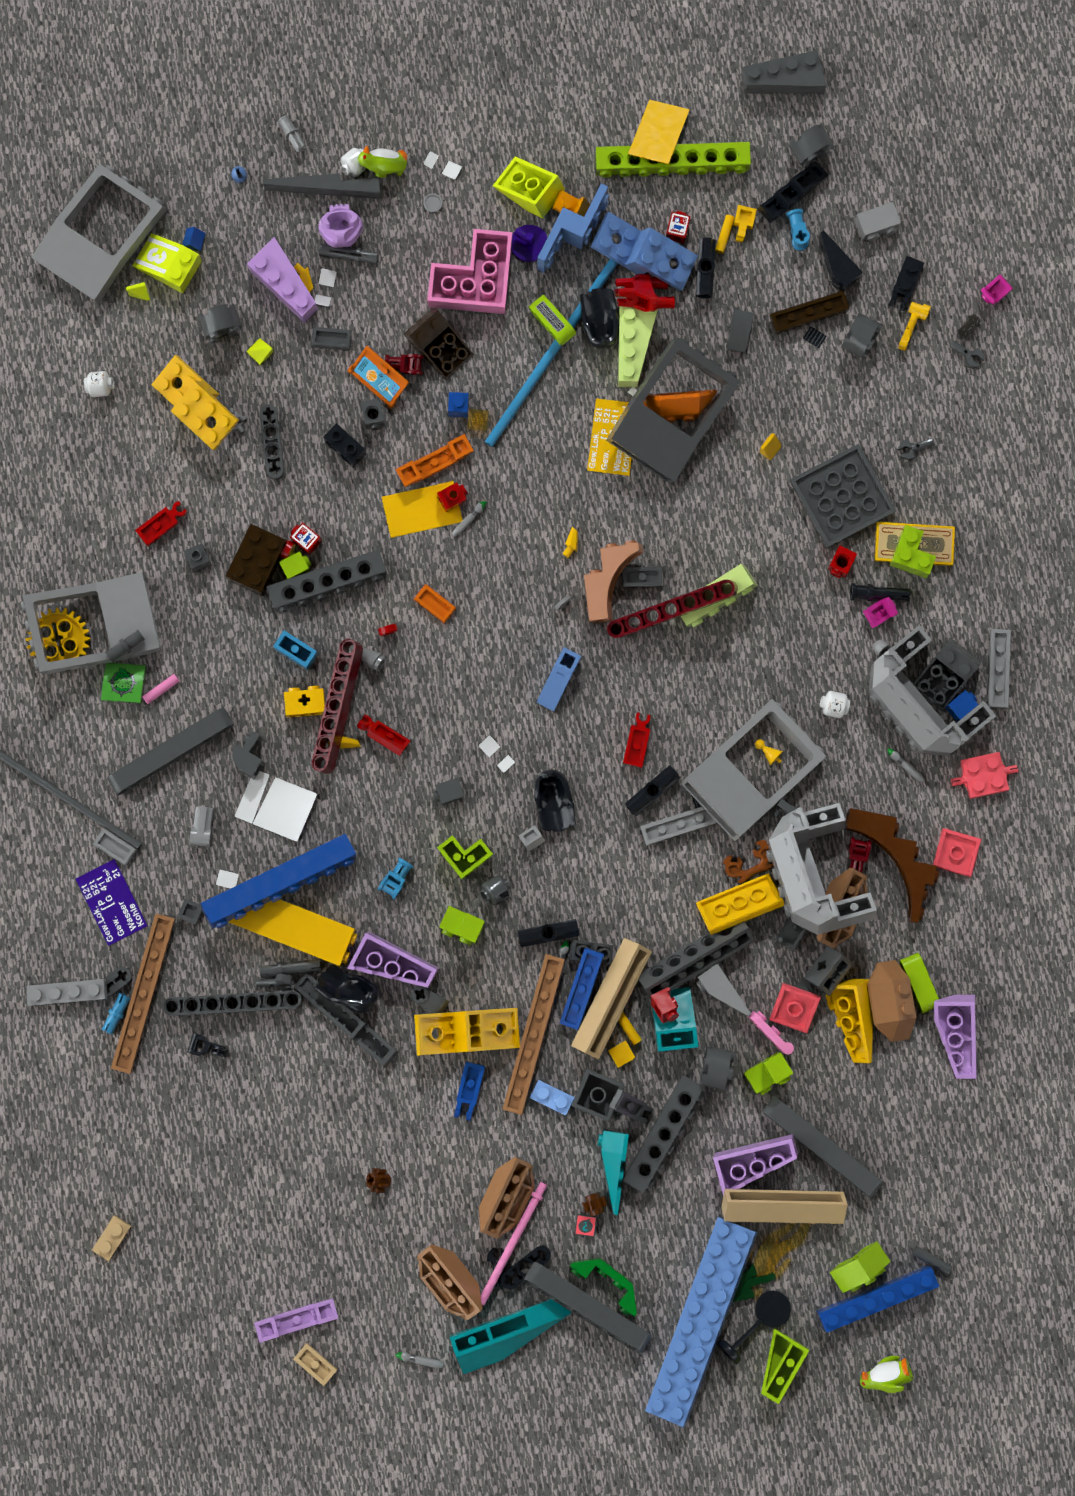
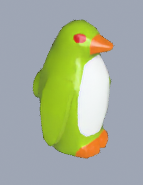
[358,146,407,178]
[860,1356,914,1393]

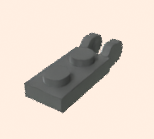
[609,1089,653,1124]

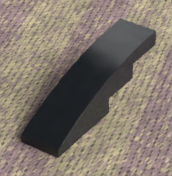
[757,161,828,223]

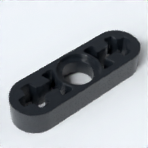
[500,1245,551,1289]

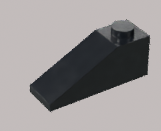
[819,230,863,292]

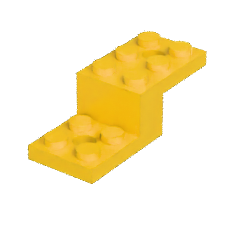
[151,355,240,450]
[414,1008,520,1055]

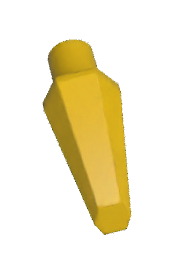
[294,263,313,293]
[562,527,578,558]
[328,736,361,749]

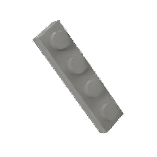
[987,629,1011,709]
[640,807,717,846]
[26,979,107,1006]

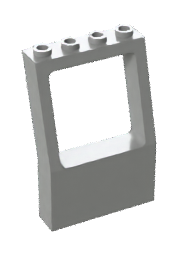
[31,164,167,303]
[21,572,162,675]
[681,699,826,841]

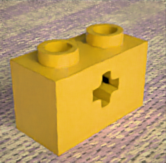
[284,686,326,718]

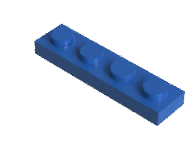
[560,947,605,1030]

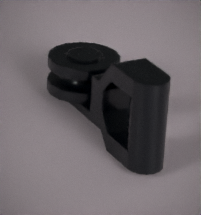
[187,1033,229,1058]

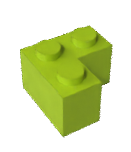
[889,525,936,579]
[437,835,493,880]
[439,906,485,946]
[743,1052,793,1095]
[830,1241,891,1293]

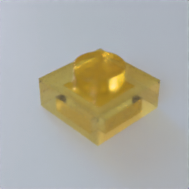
[467,409,489,431]

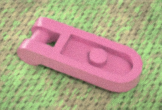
[748,1011,794,1054]

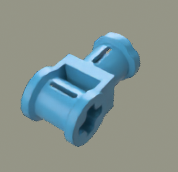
[786,209,810,251]
[377,857,414,900]

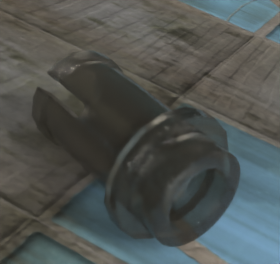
[957,314,981,339]

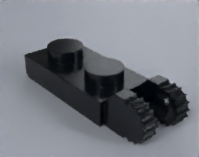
[888,256,925,311]

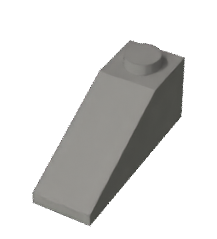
[696,964,751,1016]

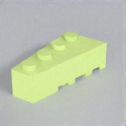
[618,306,658,387]
[675,564,758,628]

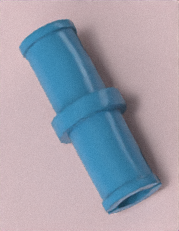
[102,993,131,1035]

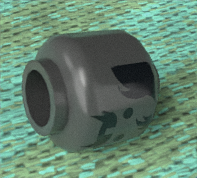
[480,876,511,905]

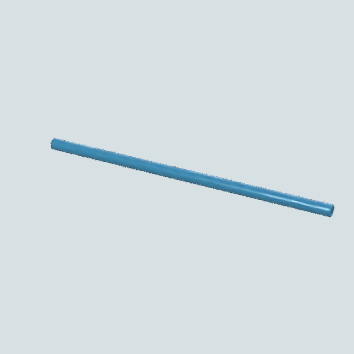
[485,259,618,447]

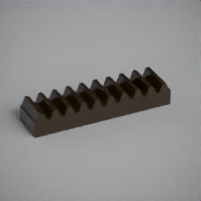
[769,291,850,334]

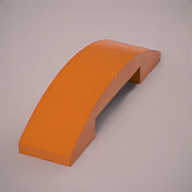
[395,434,474,487]

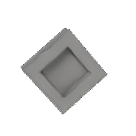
[518,825,545,852]

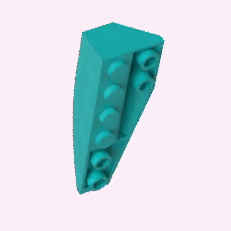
[449,1299,572,1374]

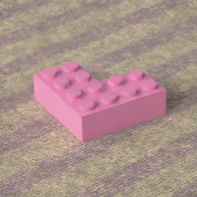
[427,229,512,314]

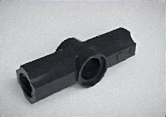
[696,237,716,299]
[625,765,681,817]
[517,919,580,948]

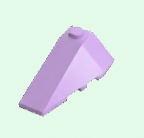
[934,995,976,1079]

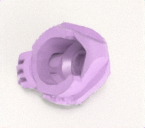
[318,204,363,248]

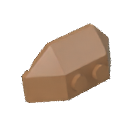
[817,868,868,949]
[867,960,916,1042]
[479,1157,535,1239]
[417,1244,482,1321]

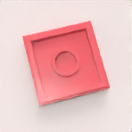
[932,828,981,877]
[769,983,821,1033]

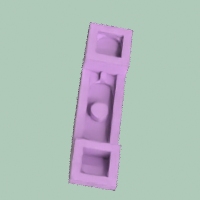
[254,1298,338,1343]

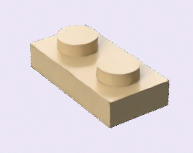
[92,1215,132,1261]
[293,1343,338,1386]

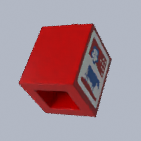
[666,211,690,244]
[290,522,322,556]

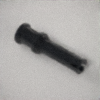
[850,583,911,601]

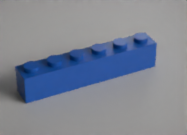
[816,1265,939,1333]

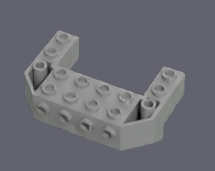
[869,625,996,756]
[766,803,877,935]

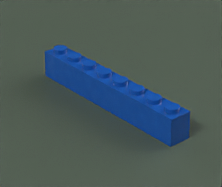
[201,834,356,929]

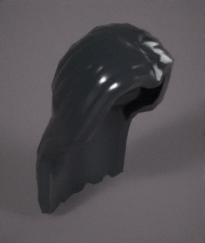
[580,288,619,348]
[534,769,576,832]
[315,964,378,1013]

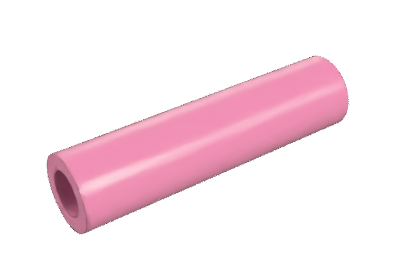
[142,674,180,704]

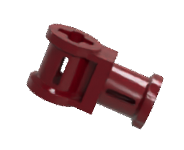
[385,354,424,375]
[848,837,871,873]

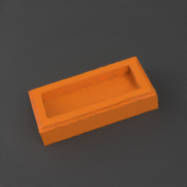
[414,584,456,624]

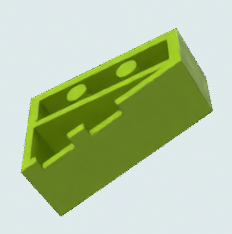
[761,1328,810,1404]

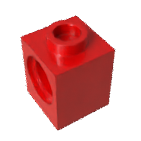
[827,545,857,578]

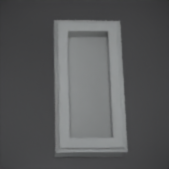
[93,828,137,866]

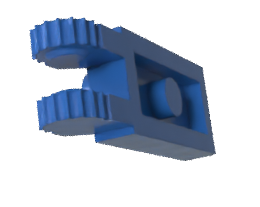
[454,1061,485,1121]

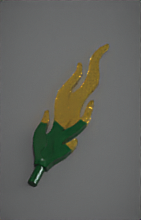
[733,1223,811,1302]

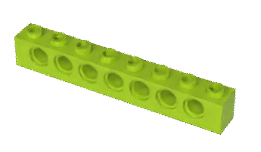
[595,142,751,178]

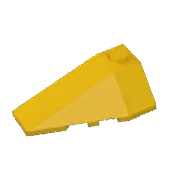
[826,979,873,1063]

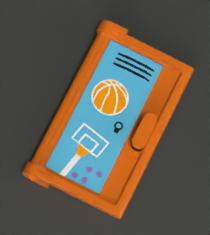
[347,346,409,409]

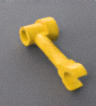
[898,302,931,351]

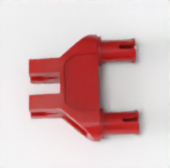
[614,274,675,312]

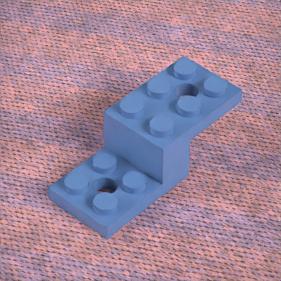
[537,183,610,273]
[591,212,698,291]

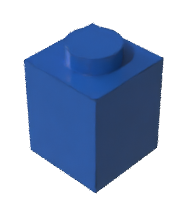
[448,392,469,418]
[945,690,978,722]

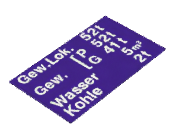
[75,859,147,946]

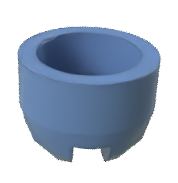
[231,166,247,183]

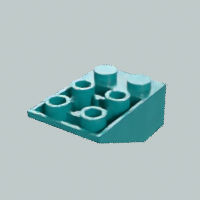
[652,987,699,1052]

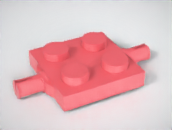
[951,752,1018,799]

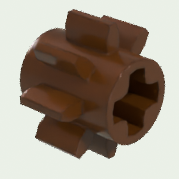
[366,1168,391,1193]
[582,1192,608,1216]

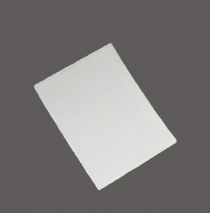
[235,771,317,841]

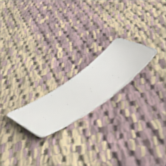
[424,151,462,179]
[315,269,336,306]
[479,736,515,772]

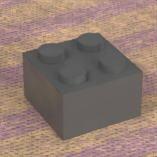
[571,1068,624,1122]

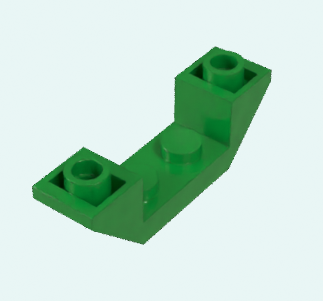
[569,1258,637,1317]

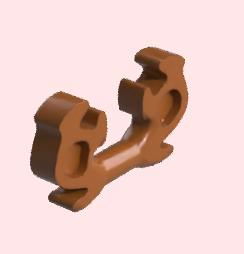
[723,840,773,883]

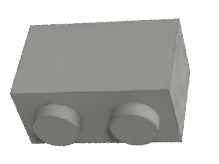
[855,202,901,241]

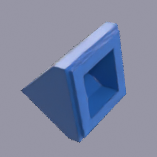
[182,227,206,252]

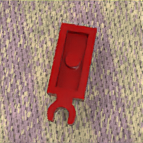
[135,501,188,547]
[623,712,650,768]
[357,714,411,756]

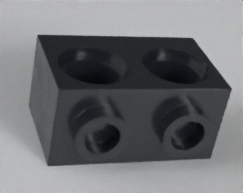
[323,423,366,468]

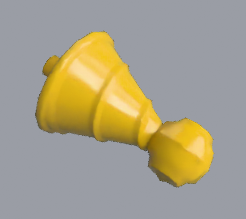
[755,739,783,766]

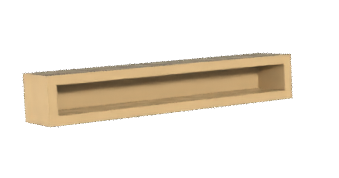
[571,938,652,1060]
[721,1189,848,1224]

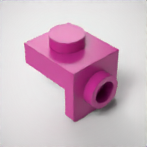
[981,274,1013,304]
[863,597,898,628]

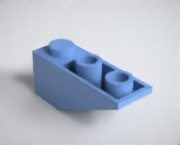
[536,647,581,711]

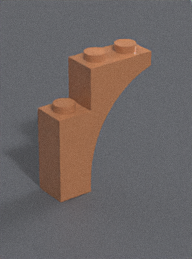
[584,540,644,624]

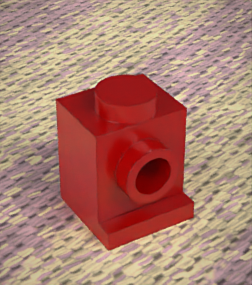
[436,482,468,513]
[651,987,679,1024]

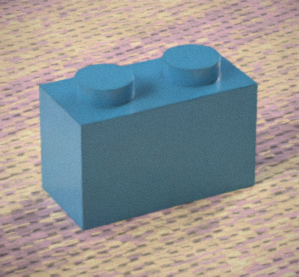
[273,630,319,671]

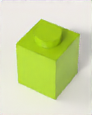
[279,551,311,579]

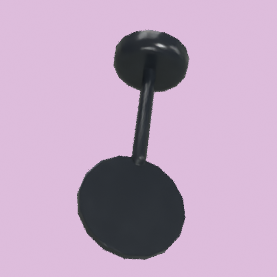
[717,1290,791,1365]

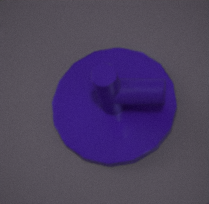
[511,225,547,262]

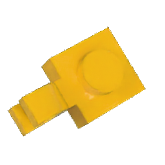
[733,205,757,243]

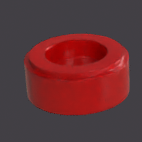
[281,540,296,559]
[377,623,398,637]

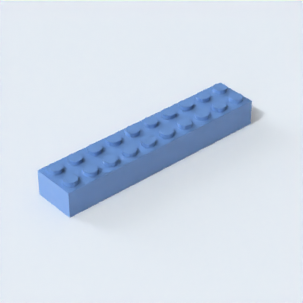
[645,1217,758,1427]

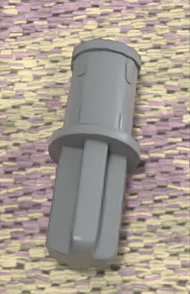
[278,115,305,152]

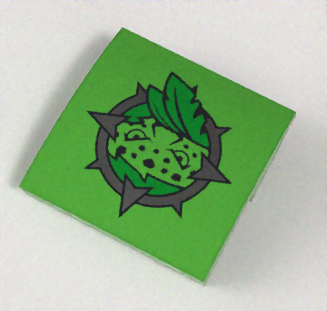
[101,663,146,704]

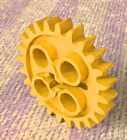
[25,607,91,662]

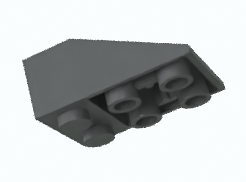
[913,637,982,711]

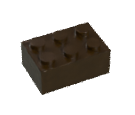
[225,524,287,596]

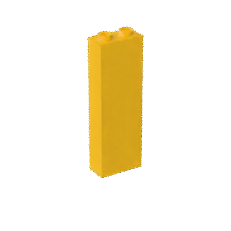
[228,899,358,967]

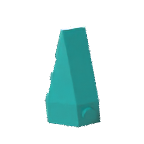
[597,1130,629,1215]

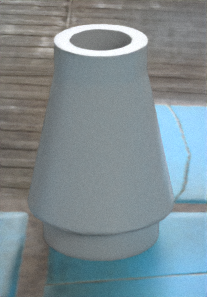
[361,646,386,671]

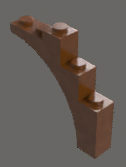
[845,808,939,924]

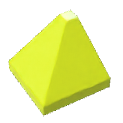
[126,282,150,301]
[246,338,274,365]

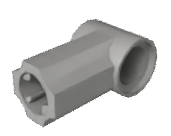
[190,806,213,847]

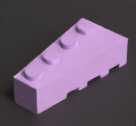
[247,237,318,323]
[347,931,439,988]
[713,1134,798,1195]

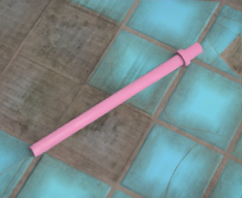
[481,1182,547,1305]

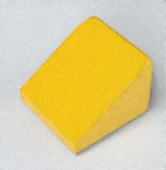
[759,433,782,460]
[608,1040,636,1068]

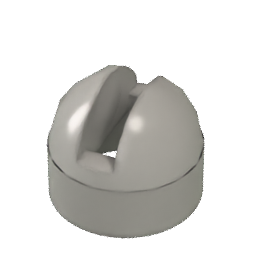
[873,640,891,657]

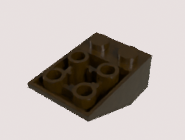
[403,308,474,380]

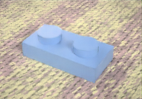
[530,1080,574,1115]

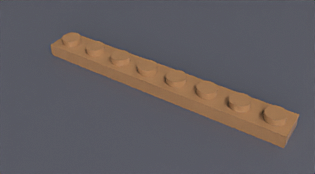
[111,913,175,1074]
[502,954,566,1115]

